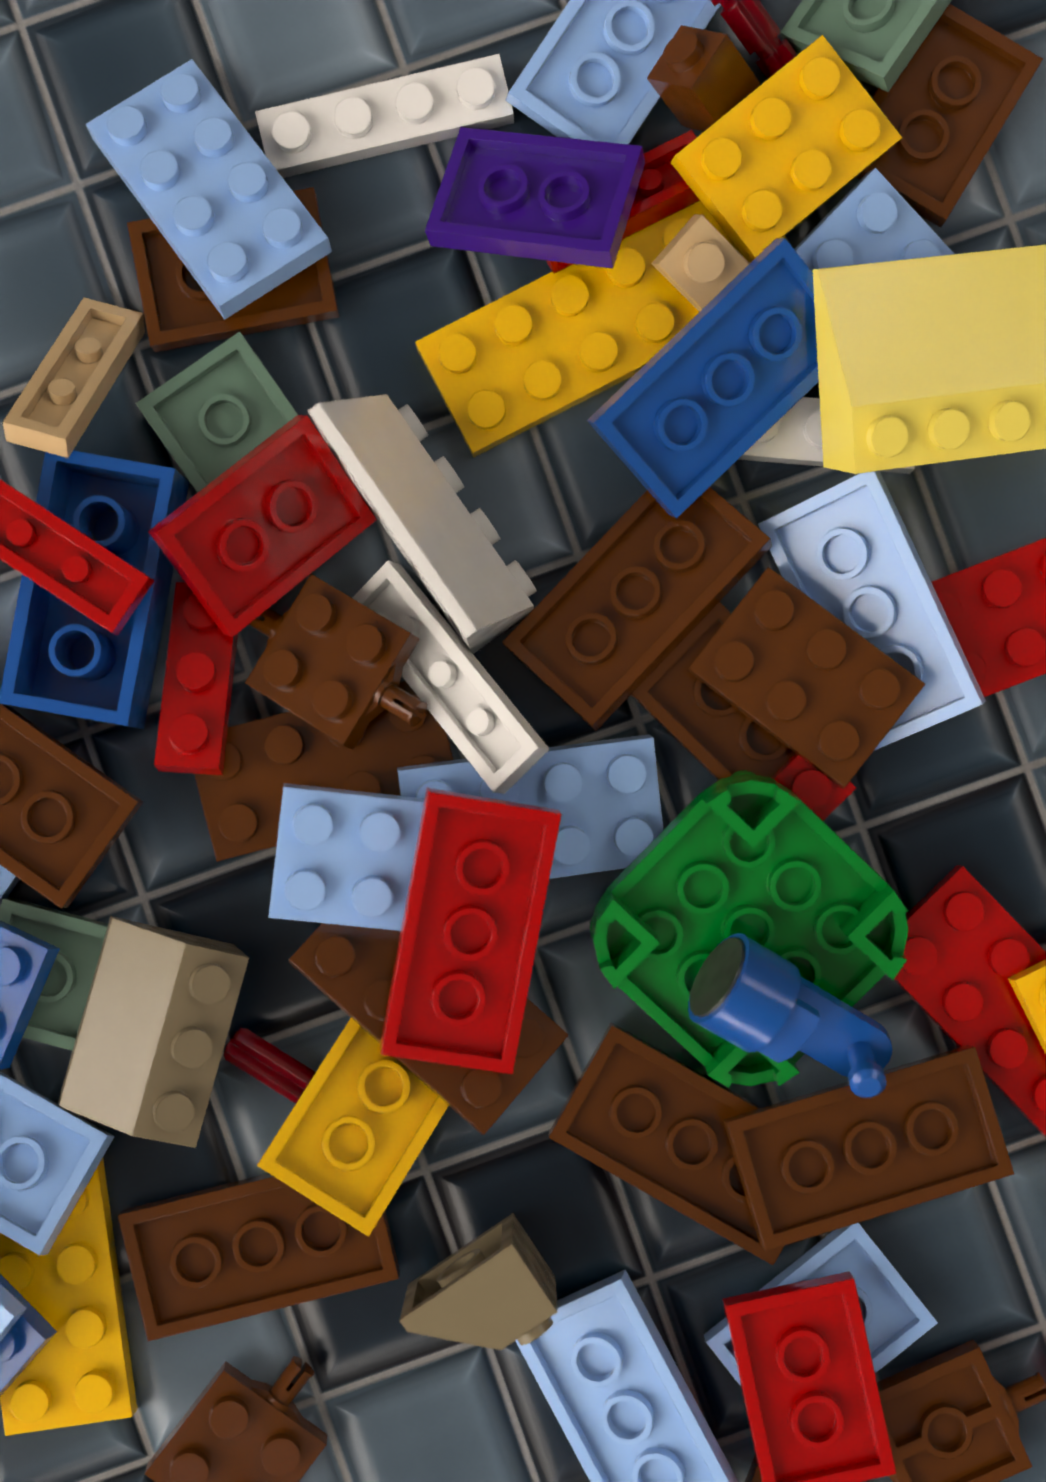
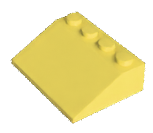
[812,244,1046,474]

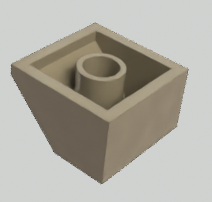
[399,1213,558,1350]

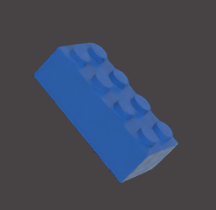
[0,450,190,729]

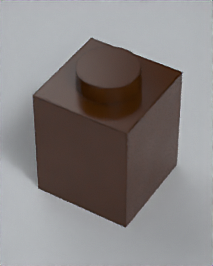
[647,25,761,132]

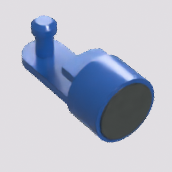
[688,933,892,1098]

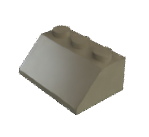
[58,916,249,1148]

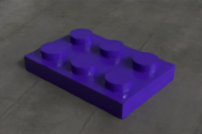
[425,127,645,269]

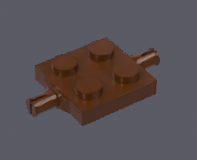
[245,574,427,750]
[862,1340,1046,1482]
[145,1356,328,1482]

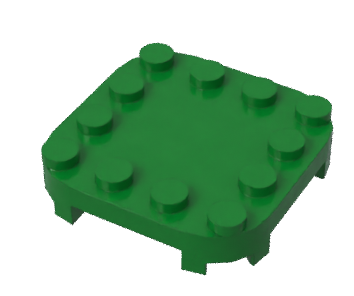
[589,770,909,1088]

